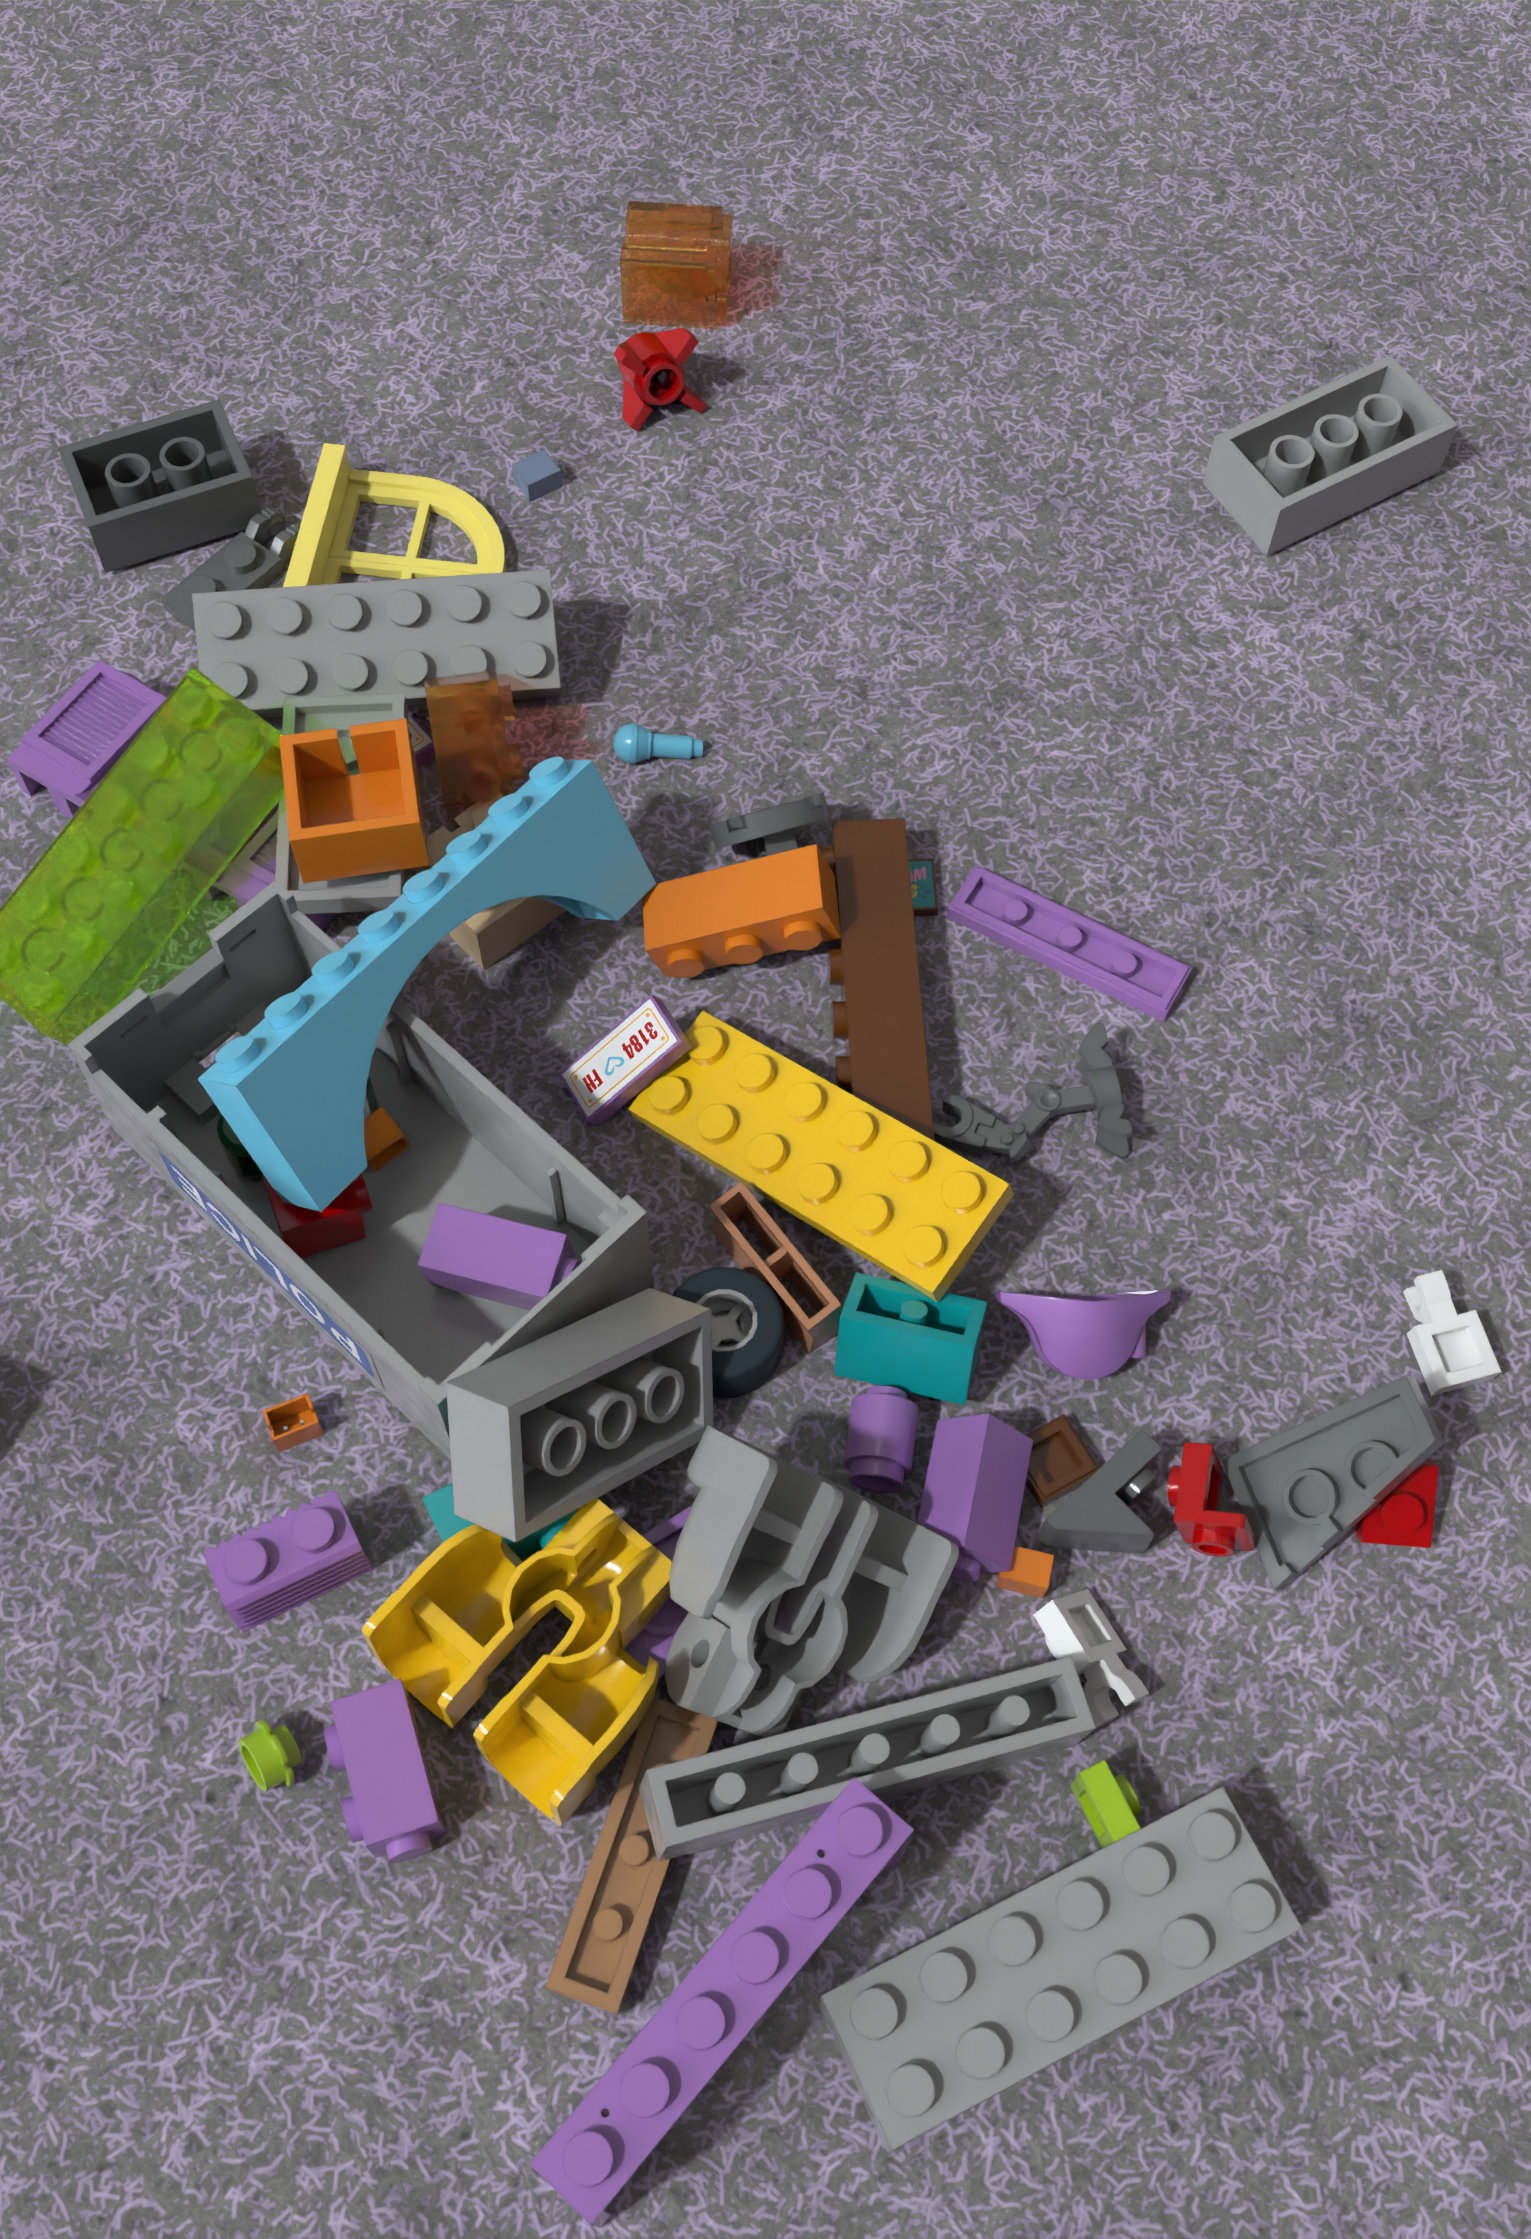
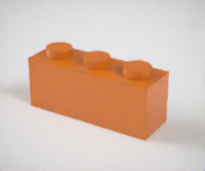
[642,844,841,978]

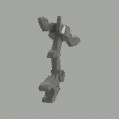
[933,1023,1132,1165]

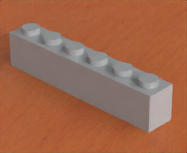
[639,1656,1096,1862]

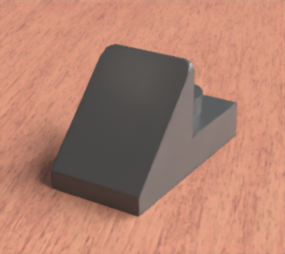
[1038,1429,1162,1554]

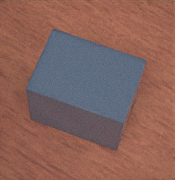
[512,449,563,502]

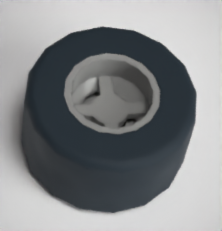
[672,1267,784,1398]

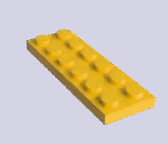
[628,1010,1014,1302]

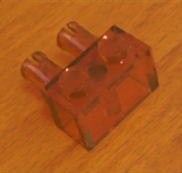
[425,670,525,807]

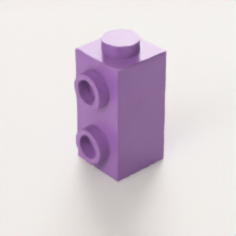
[417,1203,581,1310]
[917,1413,1033,1582]
[323,1678,447,1863]

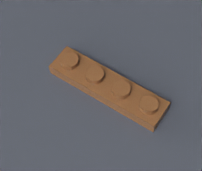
[545,1697,719,2017]

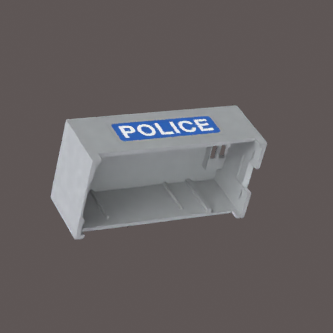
[67,880,654,1460]

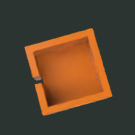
[279,718,430,884]

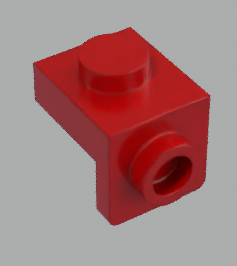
[1168,1442,1255,1557]
[1355,1458,1439,1548]

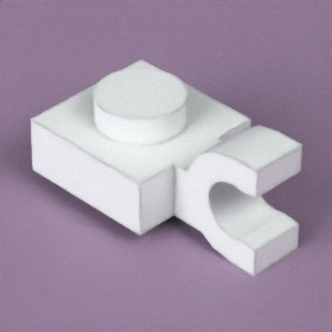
[1403,1270,1501,1396]
[1033,1589,1149,1728]

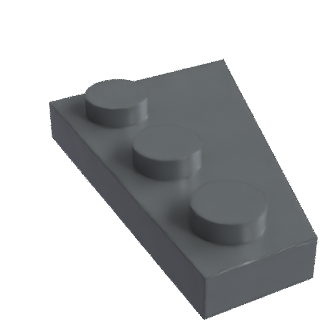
[1222,1375,1444,1590]

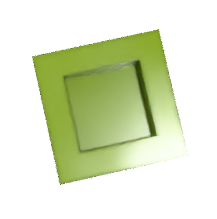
[1070,1760,1142,1849]

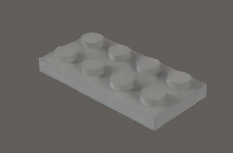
[275,693,408,914]

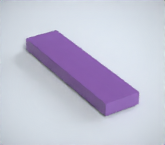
[947,864,1193,1022]

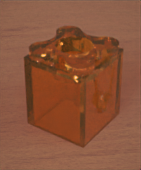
[620,201,733,329]

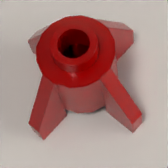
[613,327,706,432]

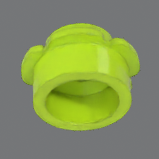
[238,1720,302,1792]

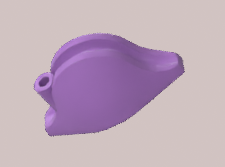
[995,1289,1171,1380]

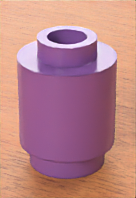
[844,1386,919,1493]

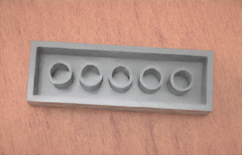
[192,569,561,722]
[818,1786,1302,2154]

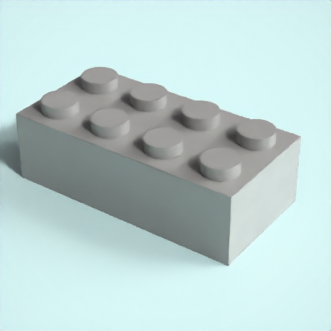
[1202,355,1458,556]
[446,1288,713,1542]

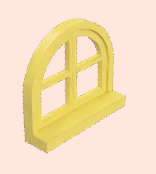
[283,443,506,587]

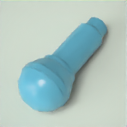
[613,723,703,764]

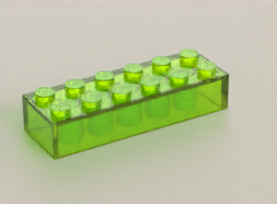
[0,666,285,1046]

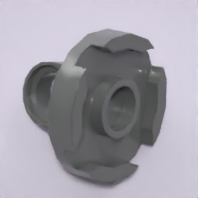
[709,793,830,858]

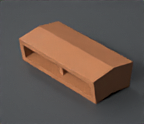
[709,1181,843,1354]

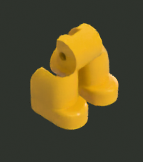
[362,1498,672,1826]

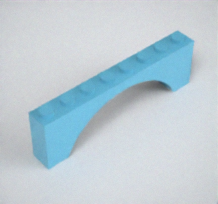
[198,756,656,1212]

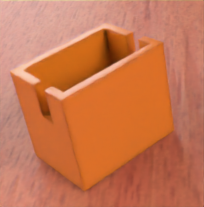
[364,1107,411,1172]
[262,1393,324,1452]
[996,1546,1054,1598]

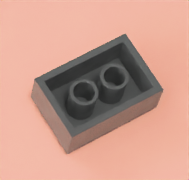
[58,399,262,573]

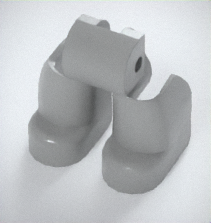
[665,1425,959,1738]

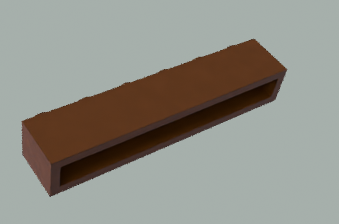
[820,818,935,1141]

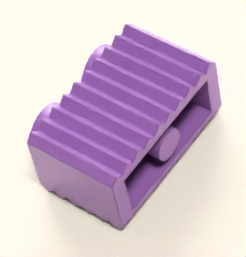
[204,1490,373,1632]

